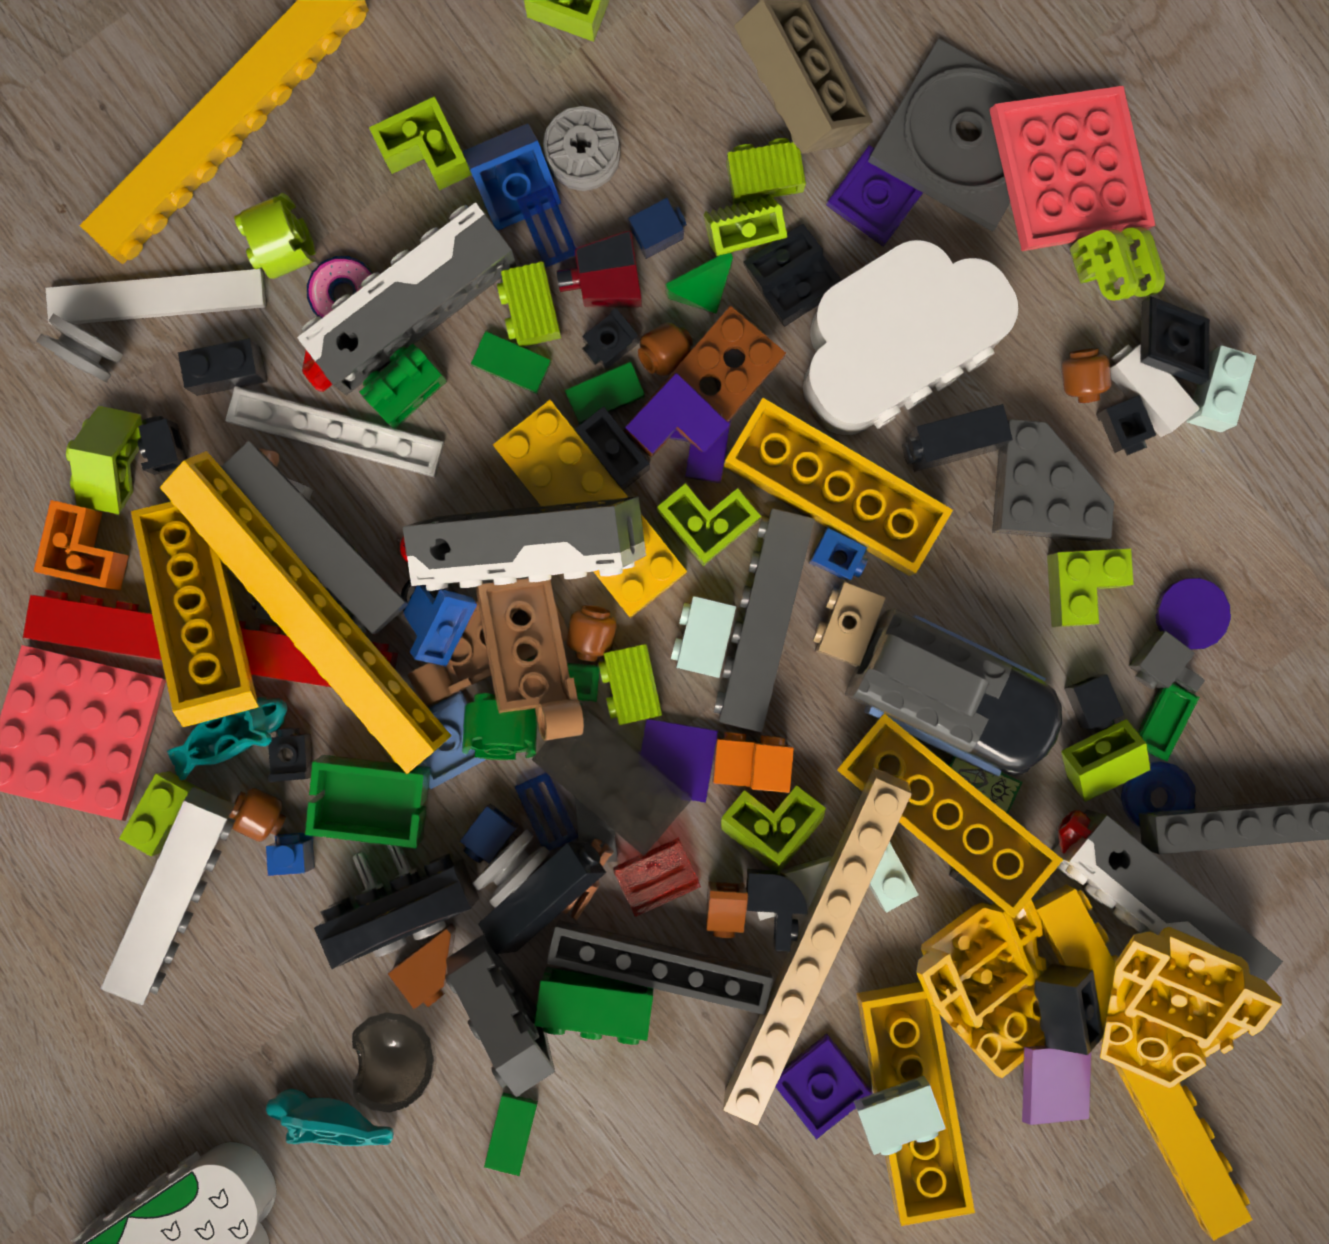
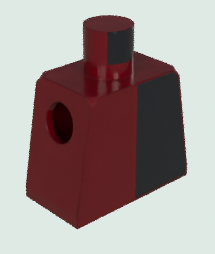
[556,231,642,308]

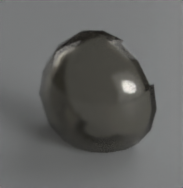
[352,1012,437,1113]

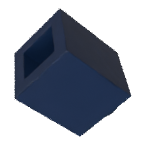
[628,198,687,259]
[460,803,519,864]

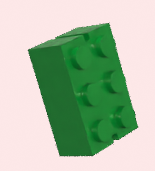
[305,755,431,848]
[535,967,654,1045]

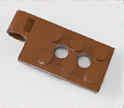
[624,305,786,457]

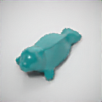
[167,697,287,781]
[266,1089,394,1146]

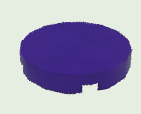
[1156,578,1231,650]

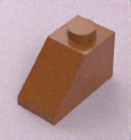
[706,881,748,938]
[388,923,456,1009]

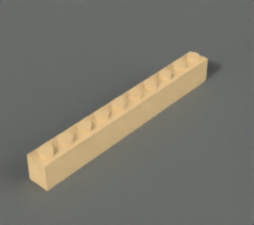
[723,768,912,1125]

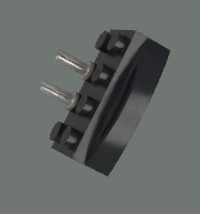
[314,845,480,970]

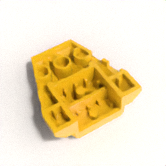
[916,899,1046,1078]
[1100,927,1282,1088]

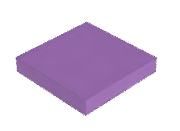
[1022,1045,1091,1125]

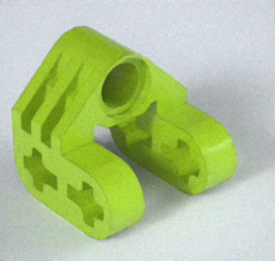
[1069,227,1165,301]

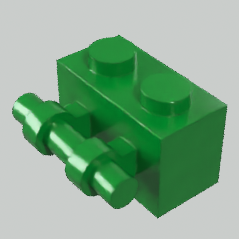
[359,343,447,429]

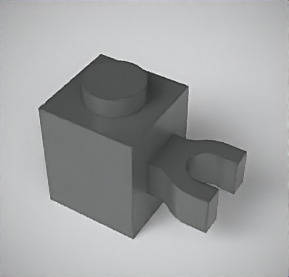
[1129,631,1205,692]

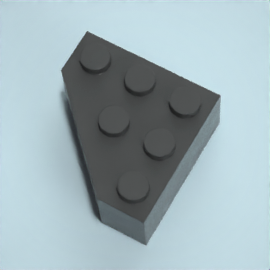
[992,419,1114,542]
[445,934,555,1097]

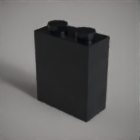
[902,404,1013,472]

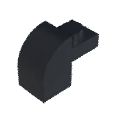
[746,869,808,952]

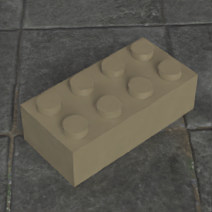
[734,0,873,154]

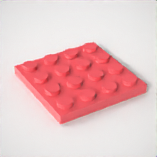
[989,86,1155,251]
[0,645,166,821]

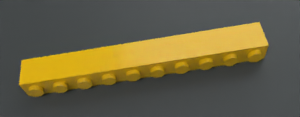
[79,0,369,264]
[160,451,452,774]
[1033,884,1253,1241]

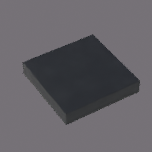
[1140,296,1210,385]

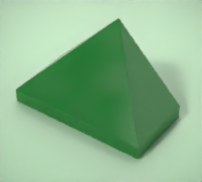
[665,253,733,314]

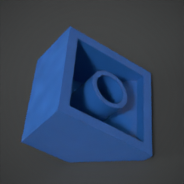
[462,123,561,231]

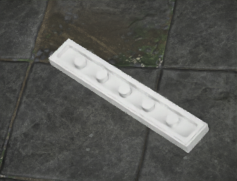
[46,269,266,325]
[225,386,445,478]

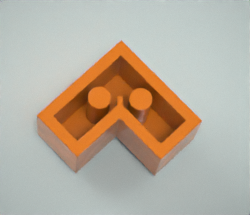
[33,500,129,591]
[712,732,794,793]

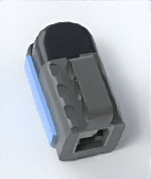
[845,608,1062,777]

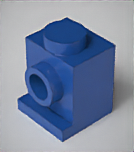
[809,528,868,582]
[266,832,315,876]

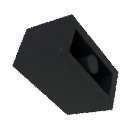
[178,338,267,396]
[575,406,650,491]
[1034,964,1103,1055]

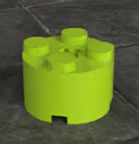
[234,193,316,279]

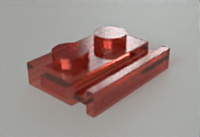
[613,837,701,917]

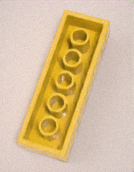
[724,398,953,576]
[493,400,687,619]
[131,502,259,727]
[837,713,1063,918]
[856,982,975,1226]

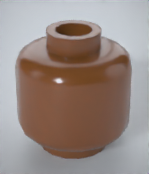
[638,322,693,376]
[1061,348,1112,403]
[566,605,617,661]
[230,788,286,842]

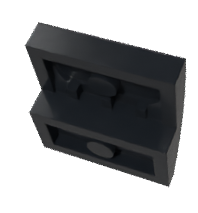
[743,223,842,327]

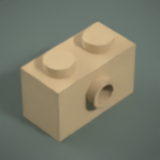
[813,582,886,666]

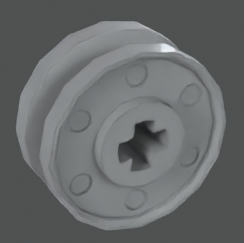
[543,106,621,191]
[36,313,123,383]
[472,829,550,908]

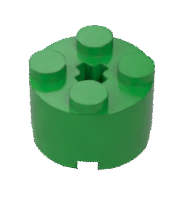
[462,693,537,760]

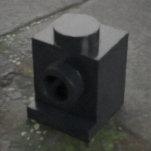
[582,308,639,370]
[1096,395,1156,456]
[137,416,187,475]
[268,728,313,782]

